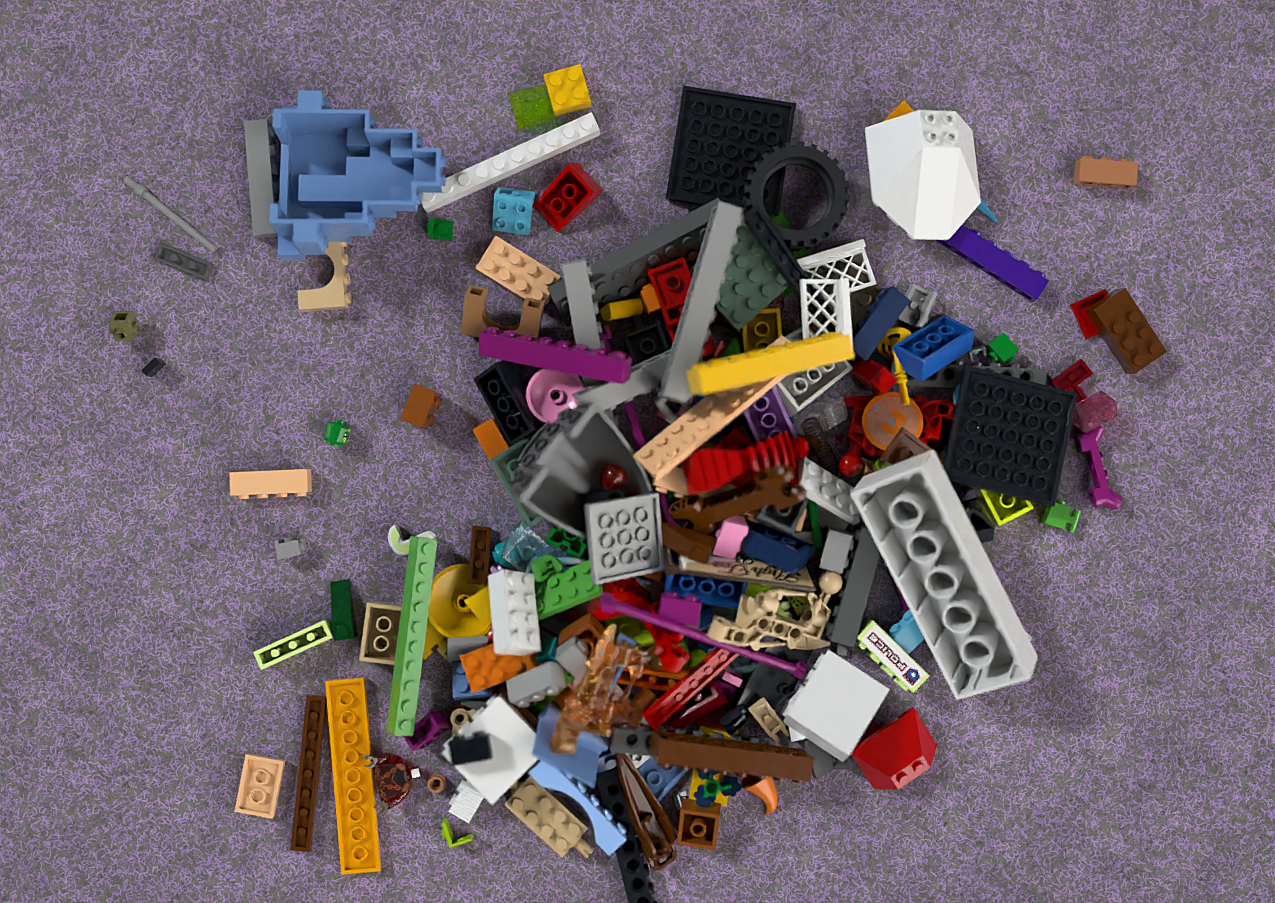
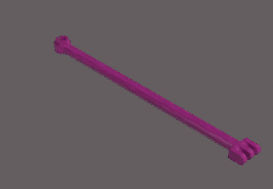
[599,325,679,526]
[600,593,808,679]

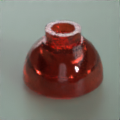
[601,464,627,490]

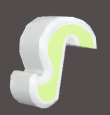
[388,524,437,556]

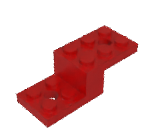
[647,257,716,357]

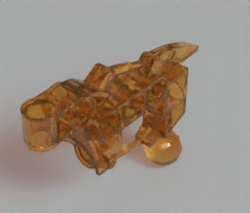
[550,623,663,755]

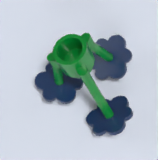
[694,768,741,807]

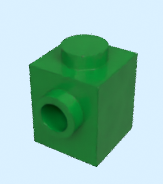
[985,332,1019,364]

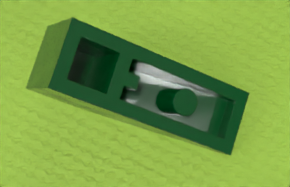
[330,579,358,641]

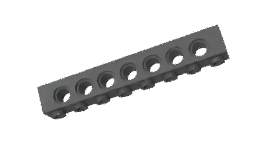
[889,361,1046,389]
[609,722,766,756]

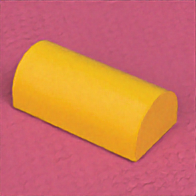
[600,298,643,321]

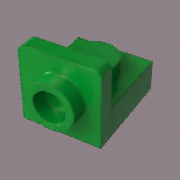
[425,217,455,241]

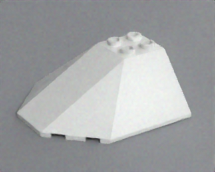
[865,110,981,240]

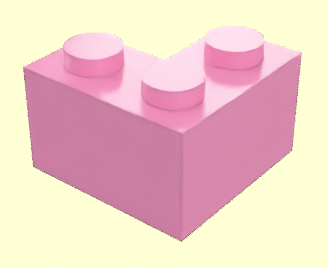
[711,515,748,559]

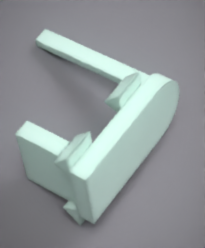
[969,345,987,362]

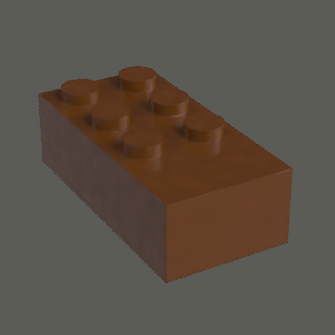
[1085,288,1167,374]

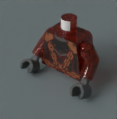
[364,752,422,815]

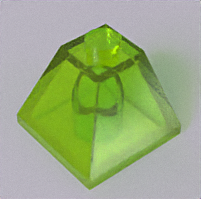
[508,84,555,130]

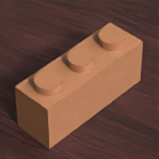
[1073,156,1138,189]

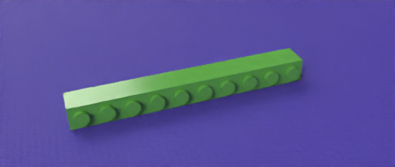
[386,536,437,736]

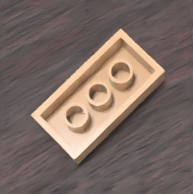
[476,236,562,308]

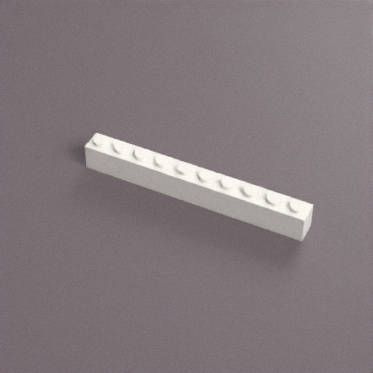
[421,112,600,213]

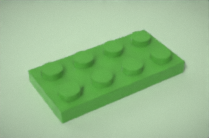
[534,560,603,621]

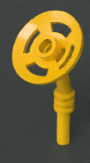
[877,327,912,405]

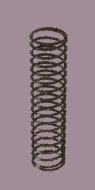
[801,417,843,479]

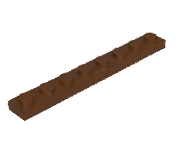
[290,694,327,852]

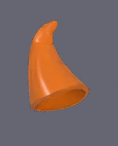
[741,774,778,815]

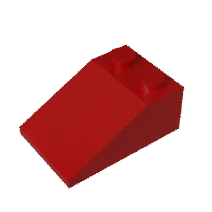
[533,163,603,232]

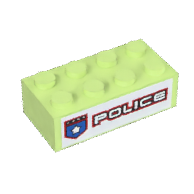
[855,617,929,693]

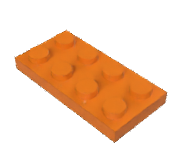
[459,643,541,693]

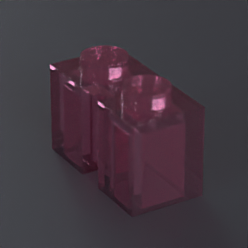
[1072,390,1117,433]

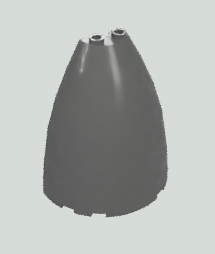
[511,402,662,539]

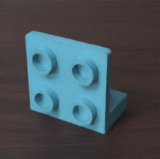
[492,187,536,235]

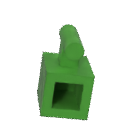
[1041,499,1081,533]

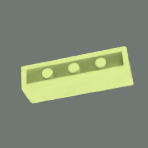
[253,618,333,670]

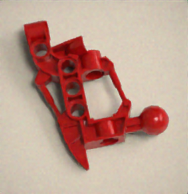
[835,395,956,477]

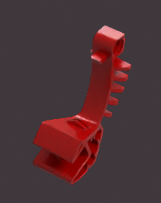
[681,431,809,495]
[586,577,691,673]

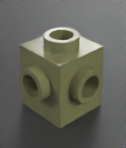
[108,311,140,341]

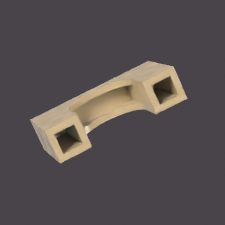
[297,242,351,312]

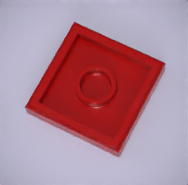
[1070,289,1108,339]

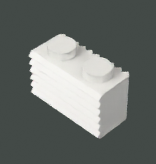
[449,780,484,823]

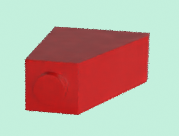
[850,359,898,396]

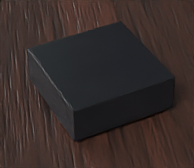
[142,358,166,377]

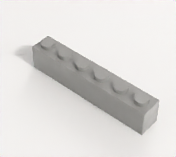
[244,119,280,238]
[572,349,671,411]

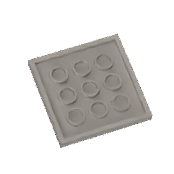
[585,492,664,585]

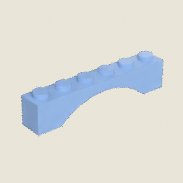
[528,759,626,855]

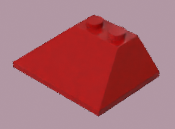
[850,707,937,790]

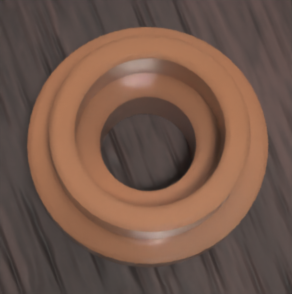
[427,773,446,793]

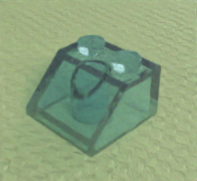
[501,519,554,574]

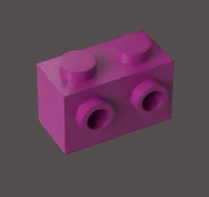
[658,591,702,627]

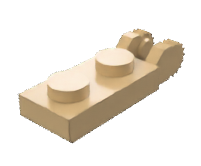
[748,697,790,744]

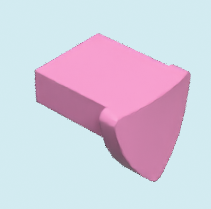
[719,660,743,687]

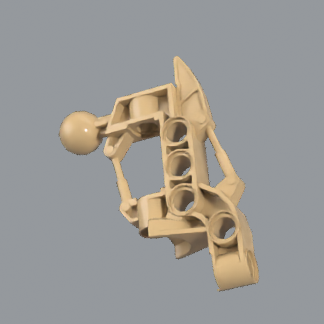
[707,570,843,651]

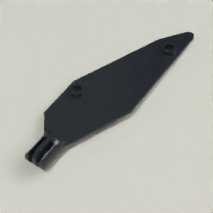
[719,594,835,736]

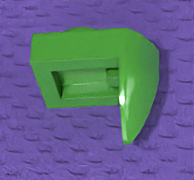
[530,554,564,582]

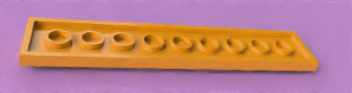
[325,677,381,875]

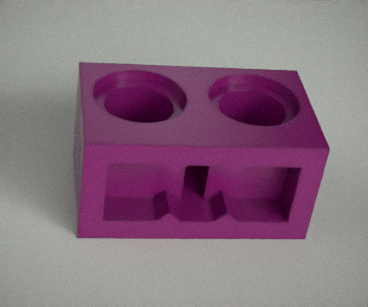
[403,710,451,751]

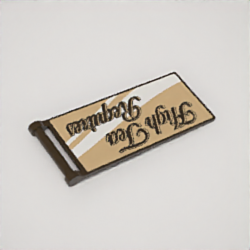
[663,544,816,592]

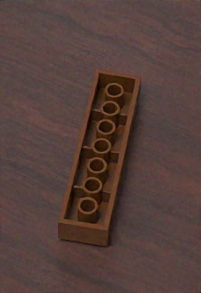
[649,730,814,784]

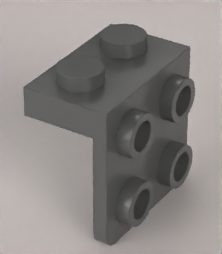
[805,739,854,779]

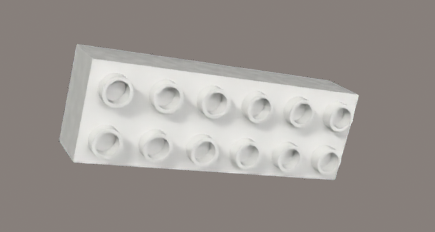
[850,450,1038,700]

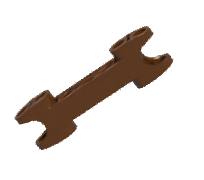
[669,464,807,534]

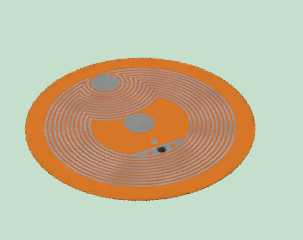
[862,392,923,450]

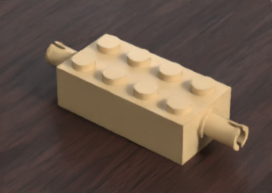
[504,774,594,858]

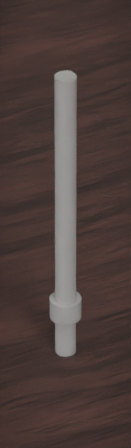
[123,176,218,253]

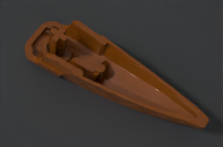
[616,753,678,871]

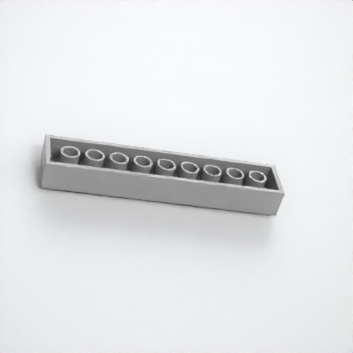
[658,201,743,403]

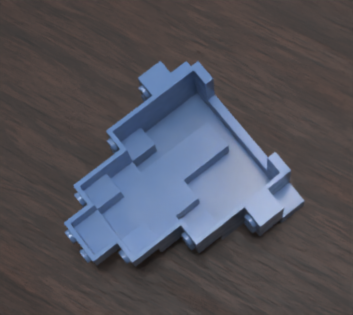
[269,90,446,261]

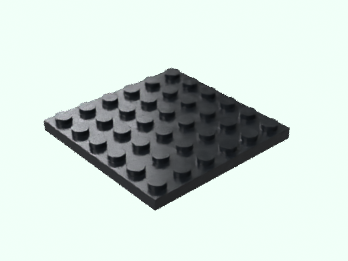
[665,86,796,216]
[943,365,1078,507]

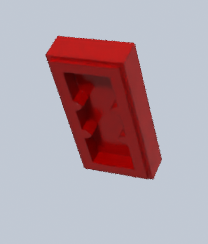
[715,426,750,450]

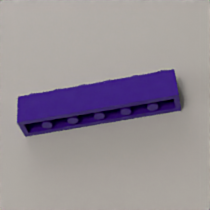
[936,223,1049,302]

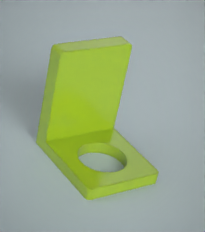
[441,818,474,848]

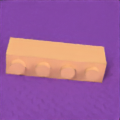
[229,469,312,499]

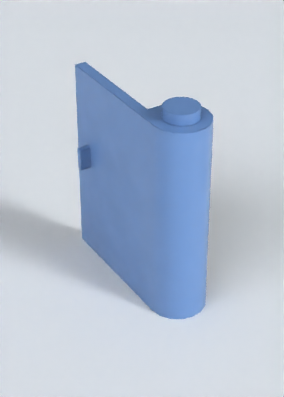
[531,703,609,787]

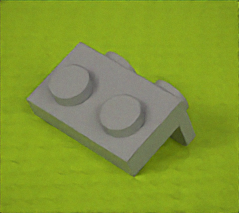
[897,284,937,328]

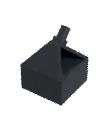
[960,497,995,543]

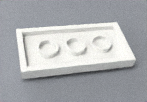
[798,457,859,525]

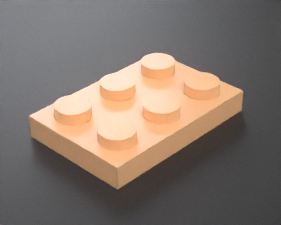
[234,753,285,819]

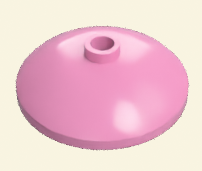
[526,368,584,423]

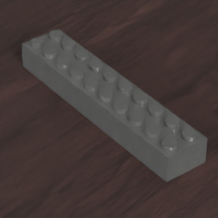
[547,198,721,327]

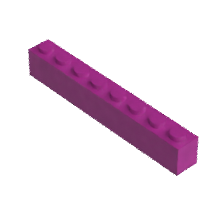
[479,327,632,384]

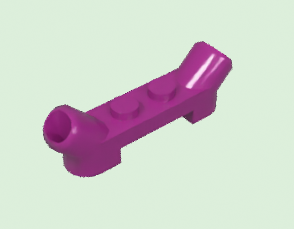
[1074,422,1123,510]

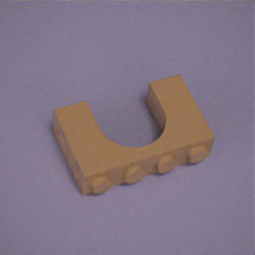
[461,285,545,338]

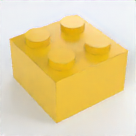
[543,64,591,117]

